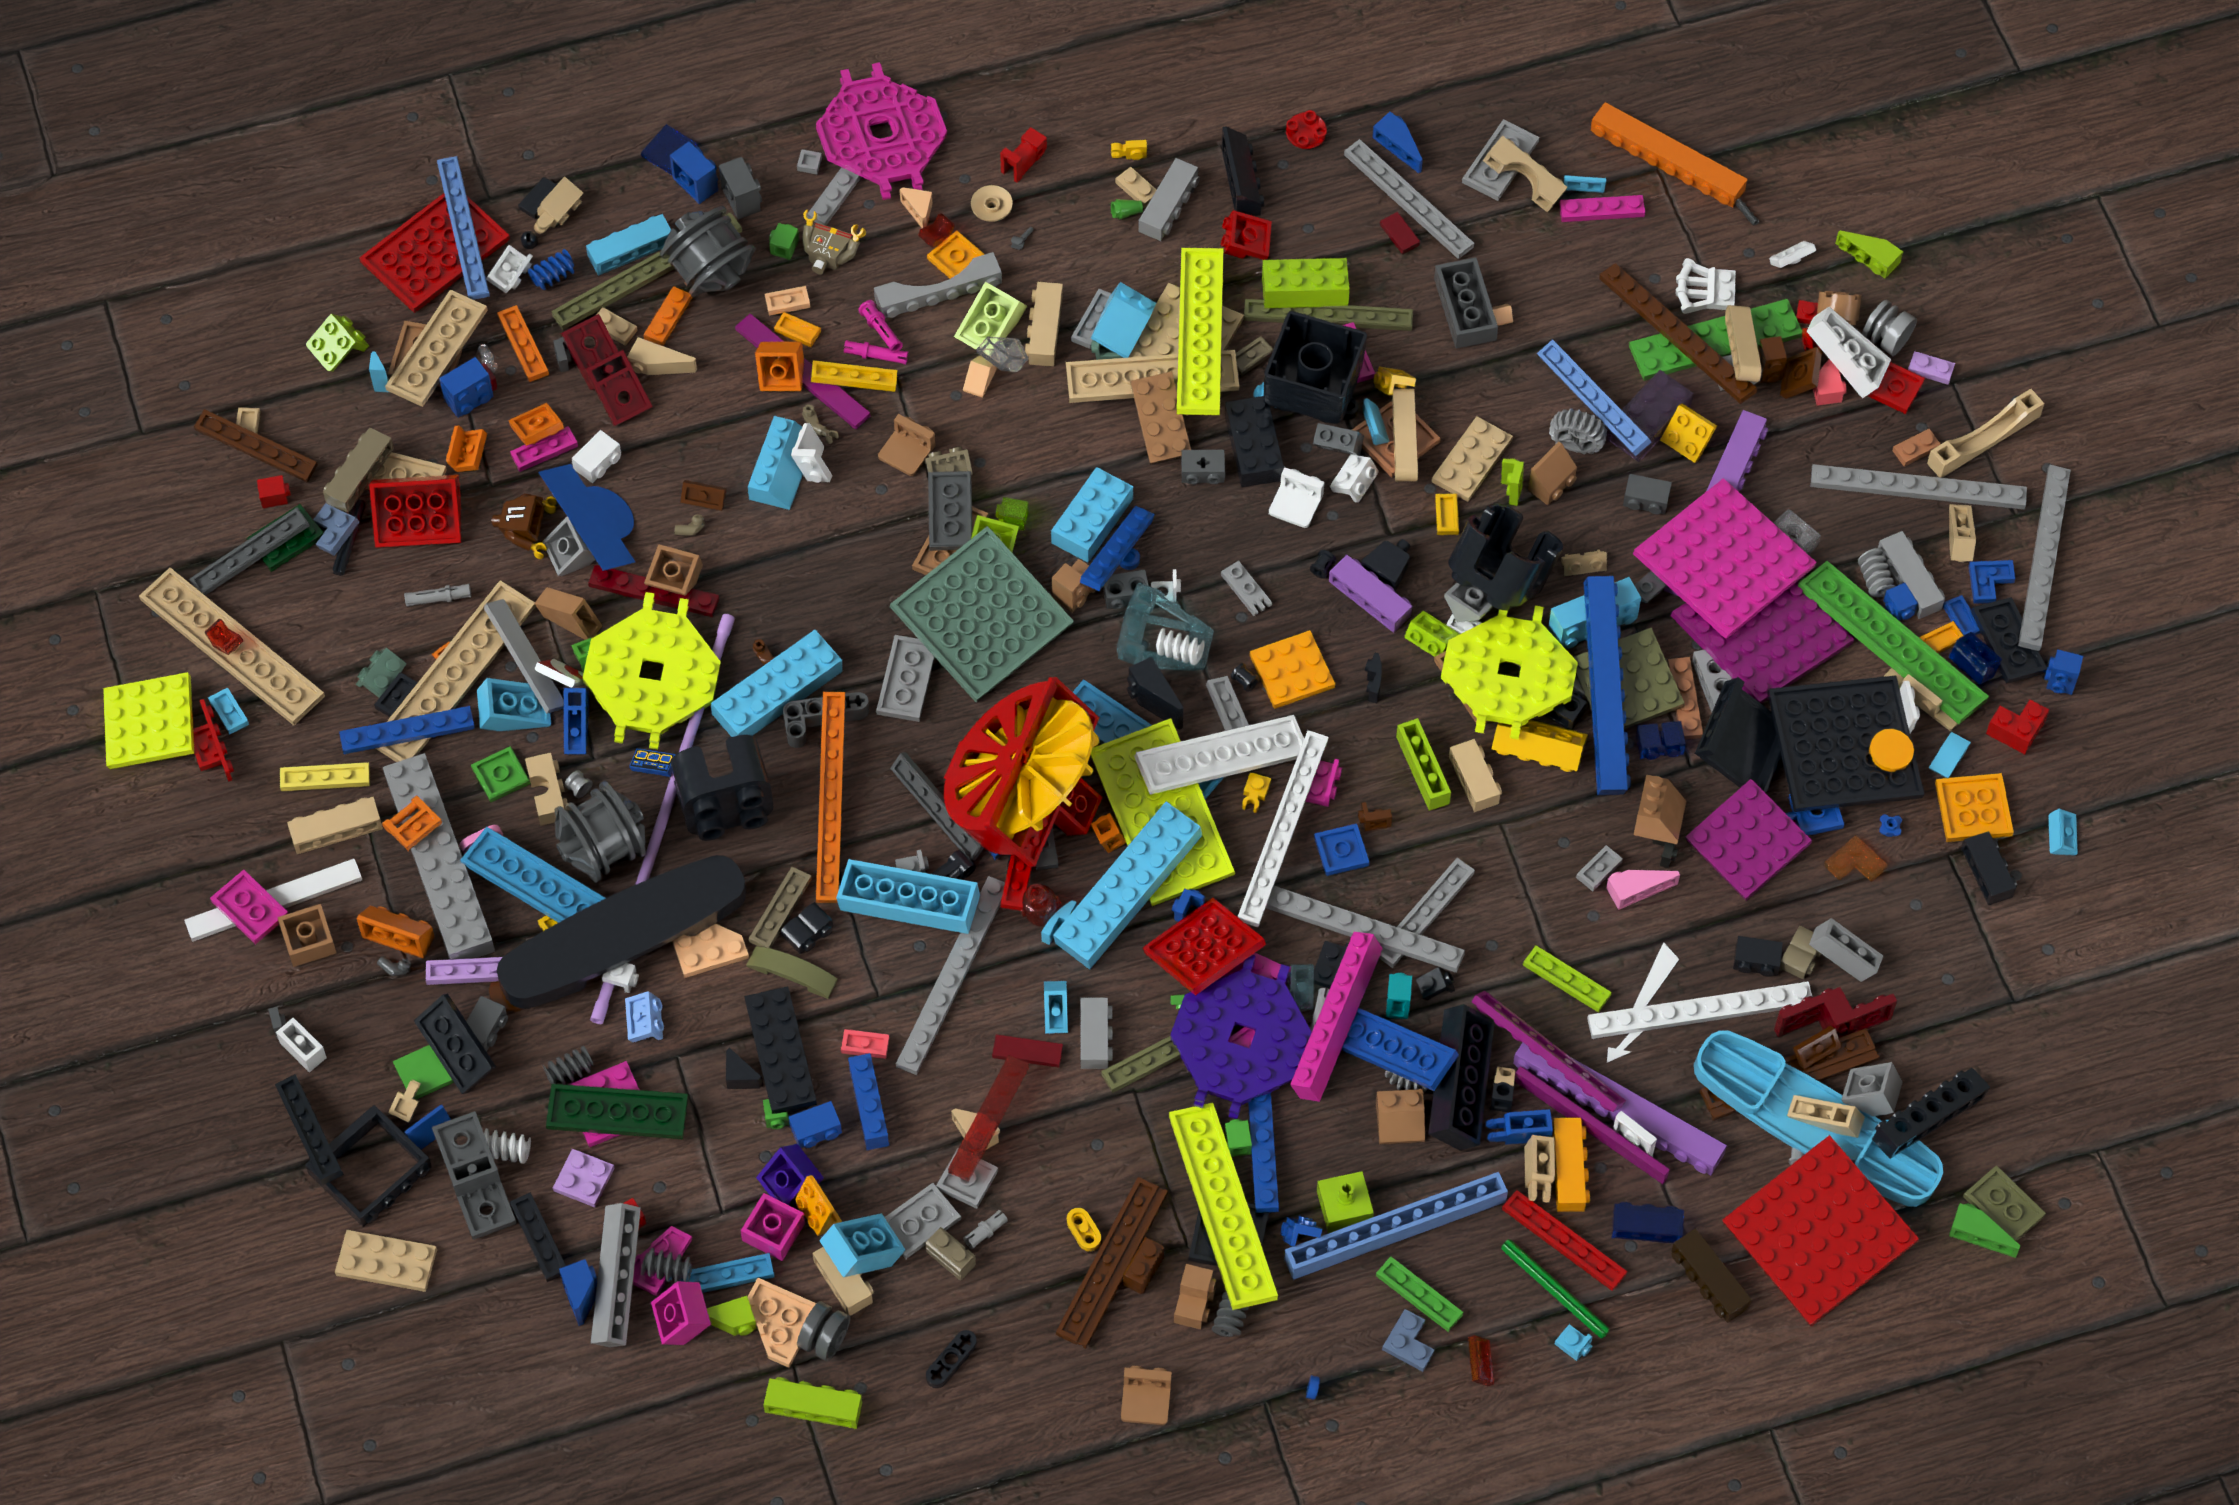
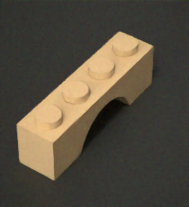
[1483,135,1567,212]

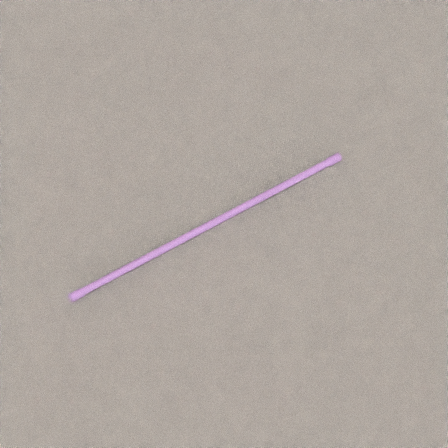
[590,614,735,1024]

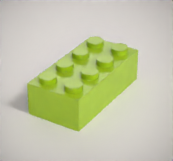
[1262,258,1349,308]

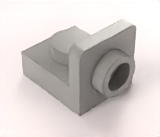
[895,850,929,873]

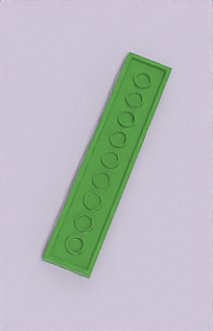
[1798,561,1989,724]

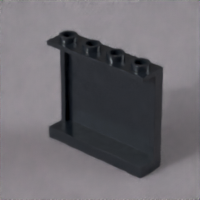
[1695,677,1781,793]

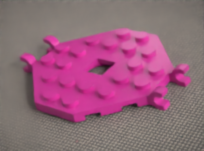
[816,62,947,200]

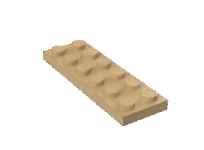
[385,290,488,407]

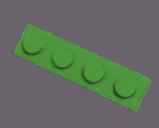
[1376,1257,1463,1332]

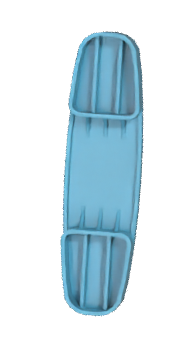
[1694,1031,1943,1207]

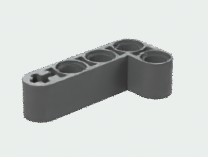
[783,692,869,748]

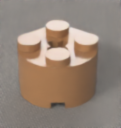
[1817,291,1862,325]

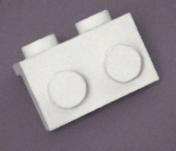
[486,245,533,293]
[1330,455,1379,503]

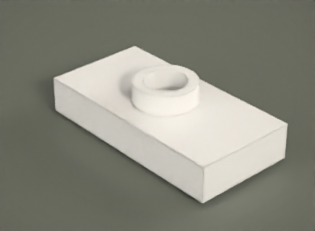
[1769,241,1816,268]

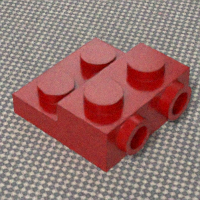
[1221,210,1272,260]

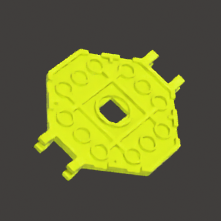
[583,592,721,750]
[1441,606,1578,740]

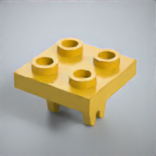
[1660,403,1717,463]

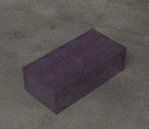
[1606,370,1694,462]

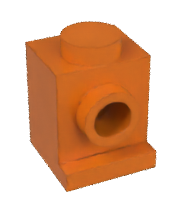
[1091,813,1126,853]

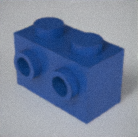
[2044,649,2083,695]
[788,1101,842,1148]

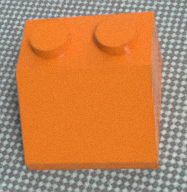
[755,342,804,391]

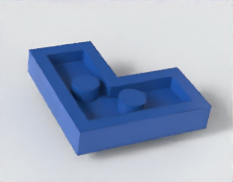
[1969,560,2015,604]

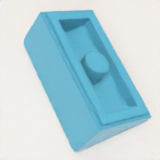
[1563,175,1606,193]
[369,351,389,392]
[1363,398,1389,445]
[2048,809,2078,855]

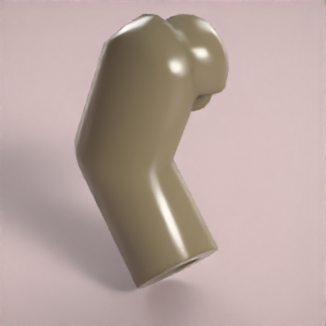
[675,514,705,536]

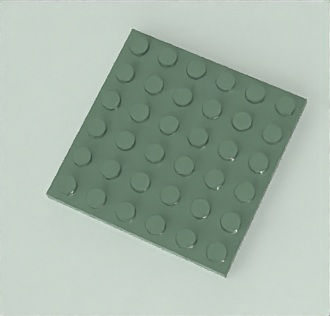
[890,526,1074,702]

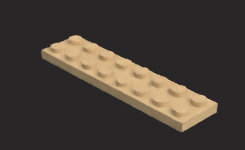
[1066,350,1239,403]

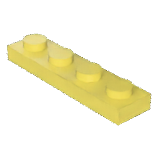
[280,762,370,791]

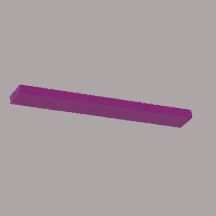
[735,314,871,430]
[1514,1066,1669,1184]

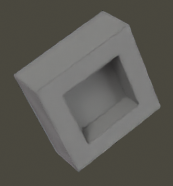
[797,149,822,174]

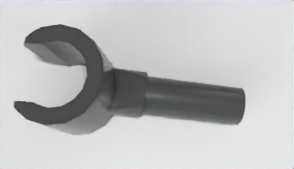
[1011,227,1034,250]

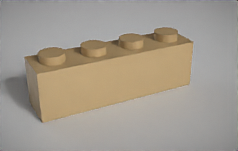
[1025,282,1063,367]
[287,797,383,854]

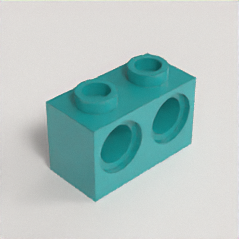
[1386,973,1412,1019]

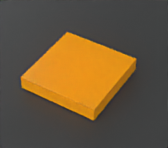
[927,230,985,279]

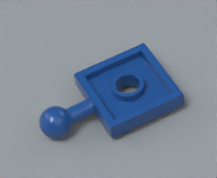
[1786,794,1844,836]

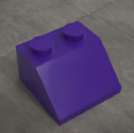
[756,1144,824,1207]

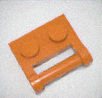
[382,795,442,851]

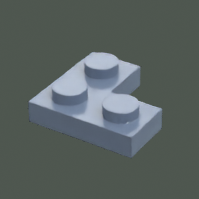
[313,503,359,556]
[1382,1309,1434,1372]

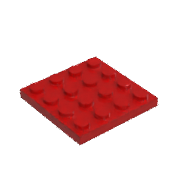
[1143,898,1266,996]

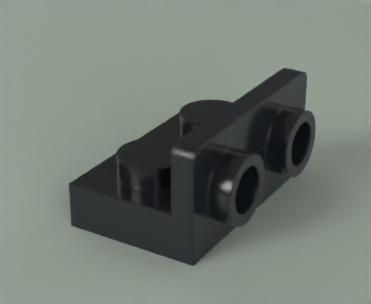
[1310,941,1349,989]

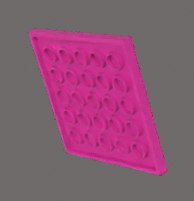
[1633,478,1817,639]

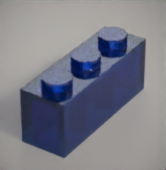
[1611,1202,1684,1243]

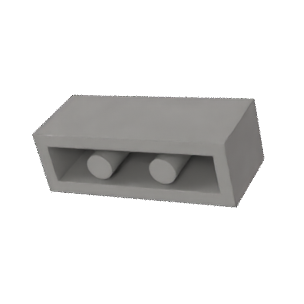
[1809,918,1883,982]
[1081,998,1113,1069]

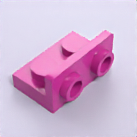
[1305,759,1342,807]

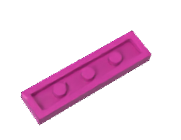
[1559,195,1645,222]

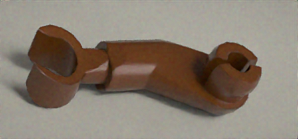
[753,639,775,665]

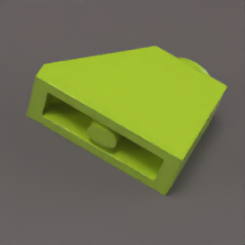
[707,1296,757,1336]

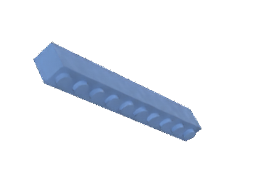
[1284,1172,1508,1280]

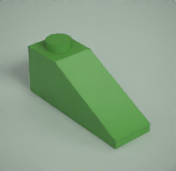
[1949,1203,2020,1258]

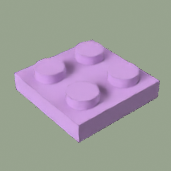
[553,1149,615,1207]

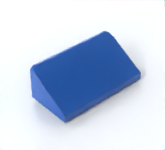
[405,1105,451,1150]

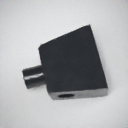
[1361,539,1411,591]

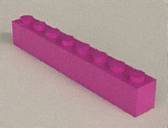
[1290,931,1383,1102]

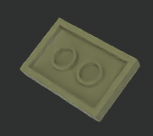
[1963,1165,2046,1242]

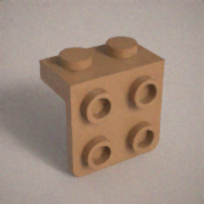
[878,414,935,476]
[1121,1366,1172,1425]

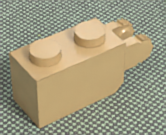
[534,176,583,234]
[1524,1135,1555,1203]

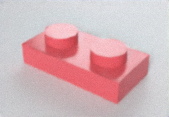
[841,1029,890,1059]

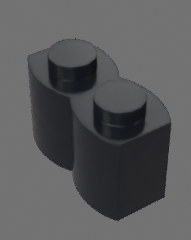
[781,902,834,954]

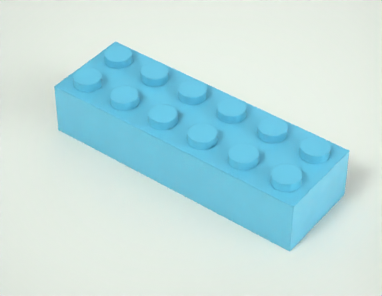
[711,630,843,737]
[836,859,980,934]

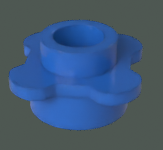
[1879,814,1902,837]

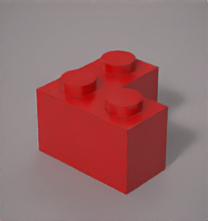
[1986,700,2049,755]

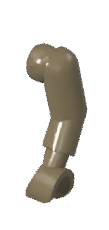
[802,404,839,444]

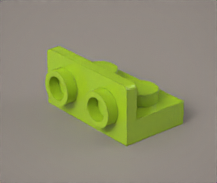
[1501,459,1524,506]
[1405,611,1459,657]

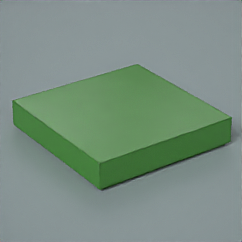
[471,746,530,803]
[393,1045,454,1099]

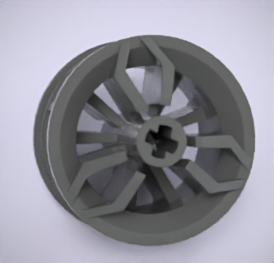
[660,206,756,297]
[554,781,646,882]

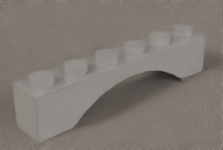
[874,252,1002,318]

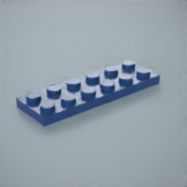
[1341,1008,1459,1091]

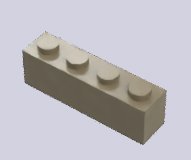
[323,427,394,514]

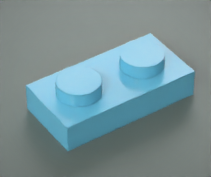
[208,688,249,735]

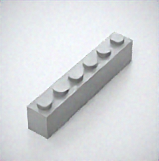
[591,1203,641,1347]

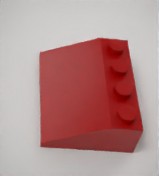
[369,475,461,548]

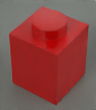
[257,475,291,508]

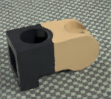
[1490,1067,1515,1112]

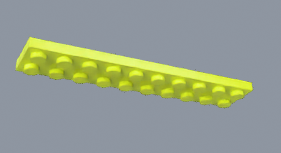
[1177,248,1223,415]
[1169,1103,1278,1310]

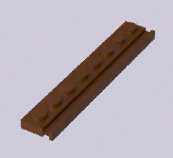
[1700,1028,1880,1121]
[1056,1177,1168,1349]

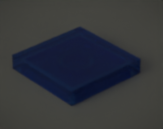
[641,124,699,175]

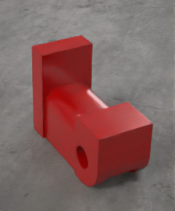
[1000,127,1047,183]

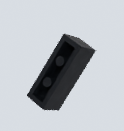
[1961,831,2017,905]

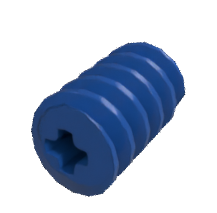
[527,249,574,290]

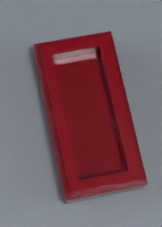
[1380,212,1420,255]

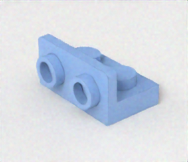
[625,991,664,1042]

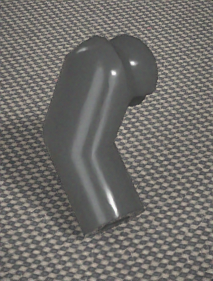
[377,956,411,976]

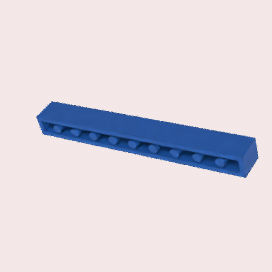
[1583,576,1631,795]

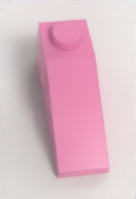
[1606,870,1680,910]

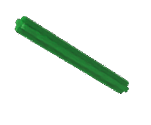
[1501,1239,1609,1338]

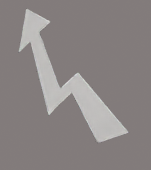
[1607,942,1679,1062]

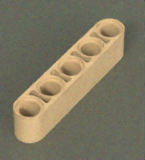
[1725,305,1761,382]
[1392,389,1418,482]

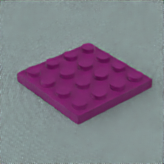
[1685,779,1812,901]

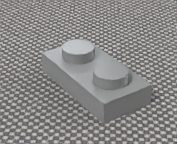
[1576,845,1623,891]

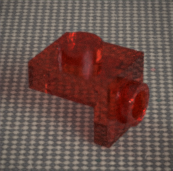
[918,213,955,248]
[205,619,244,655]

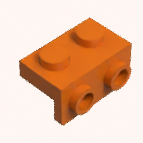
[446,425,487,472]

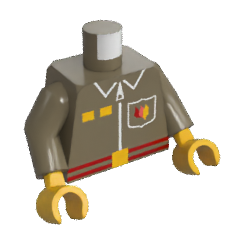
[802,210,866,274]

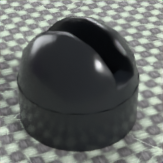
[521,231,538,249]

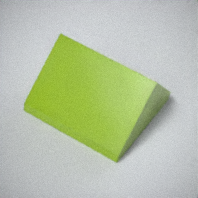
[971,515,1019,552]

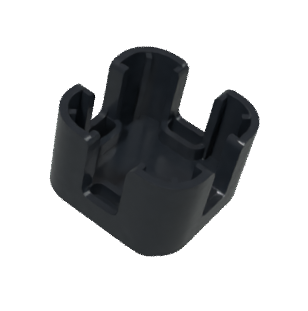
[1448,503,1563,610]
[671,735,774,841]

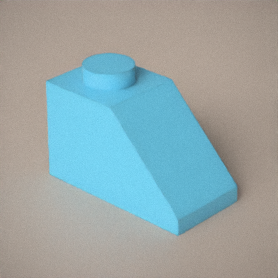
[1044,981,1068,1033]

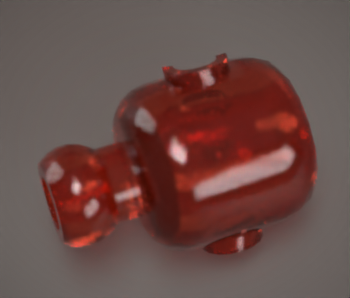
[1021,883,1062,927]

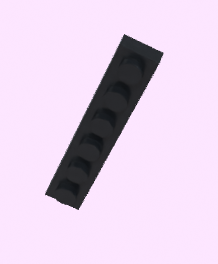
[275,1074,344,1185]

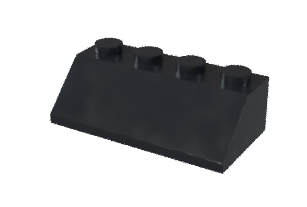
[1222,126,1264,216]

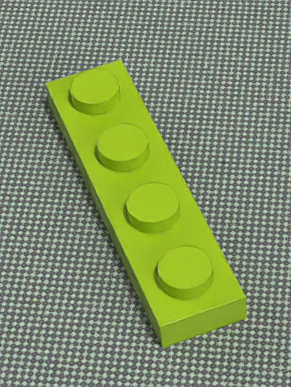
[1523,946,1612,1013]

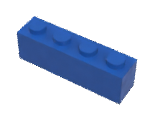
[848,1053,889,1150]

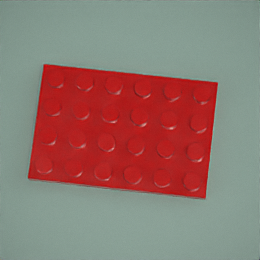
[359,193,510,313]

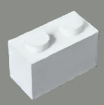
[572,430,621,483]
[276,1018,327,1073]

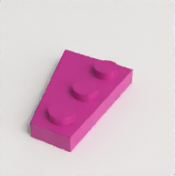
[633,1226,692,1297]

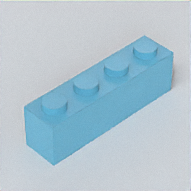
[586,214,671,276]

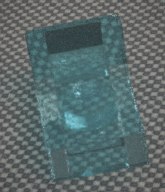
[1288,964,1314,1009]

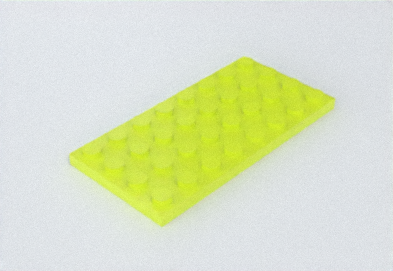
[1091,718,1235,906]

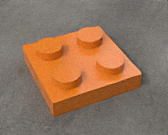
[508,403,564,446]

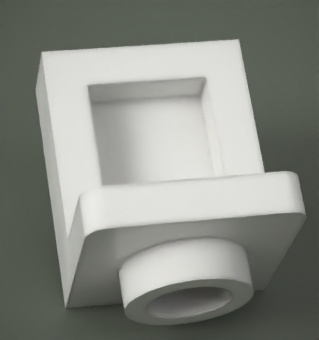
[602,963,639,993]

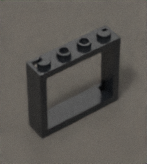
[305,1105,432,1227]

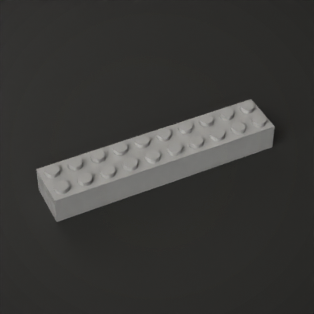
[383,753,495,960]

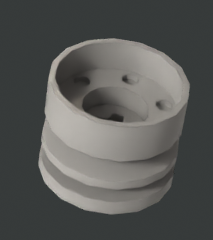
[1862,299,1917,356]

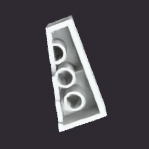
[1807,307,1891,398]

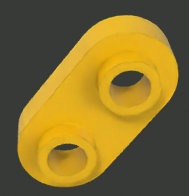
[1067,1208,1101,1251]

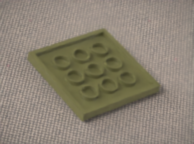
[1573,628,1685,729]

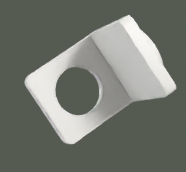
[1151,569,1181,602]

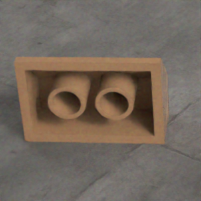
[1634,775,1686,844]

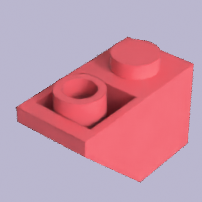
[1813,359,1846,406]

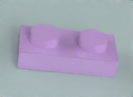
[1908,351,1955,385]

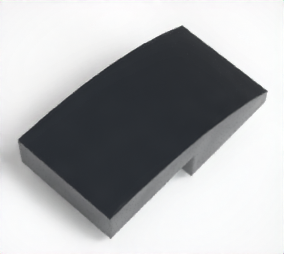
[1365,652,1382,704]

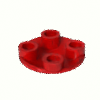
[1286,110,1327,149]

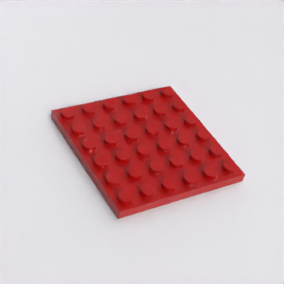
[1722,1135,1919,1326]

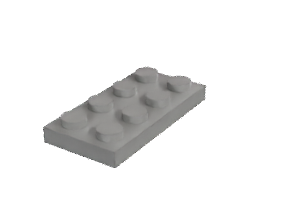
[1462,119,1539,201]
[876,635,935,722]

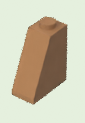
[534,587,602,640]

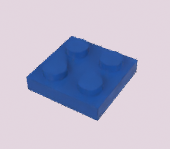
[1314,824,1369,876]

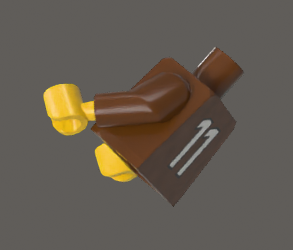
[491,493,556,559]

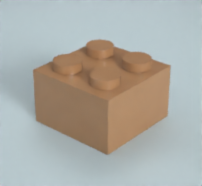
[277,904,336,967]

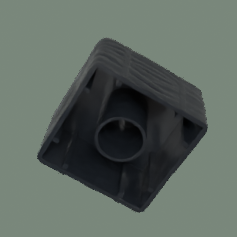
[1263,311,1367,424]

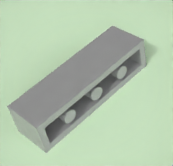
[1139,158,1200,241]
[1878,531,1945,619]

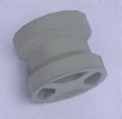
[564,770,593,798]

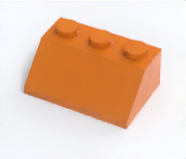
[357,905,435,959]

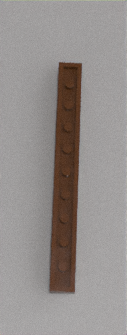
[1600,263,1757,404]

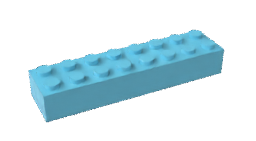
[1053,801,1202,969]

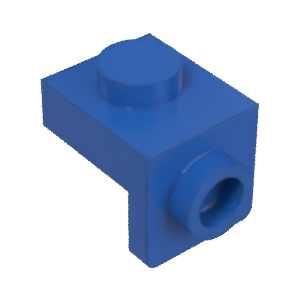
[1172,888,1205,922]

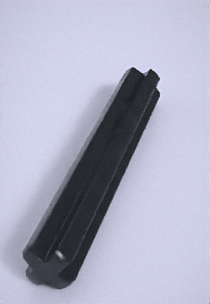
[332,499,366,576]

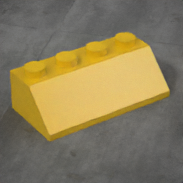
[1492,720,1588,772]

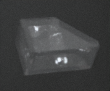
[976,337,1029,372]

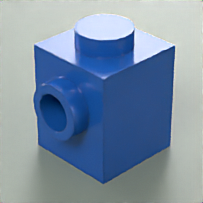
[1883,583,1918,620]

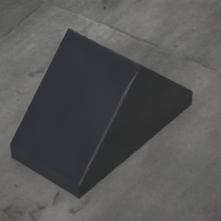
[726,1048,763,1089]

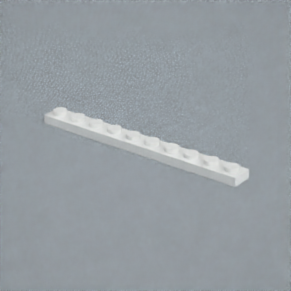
[1238,730,1328,927]
[1587,982,1812,1039]

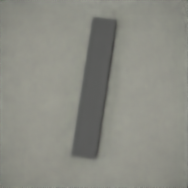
[189,507,310,595]
[890,752,984,861]

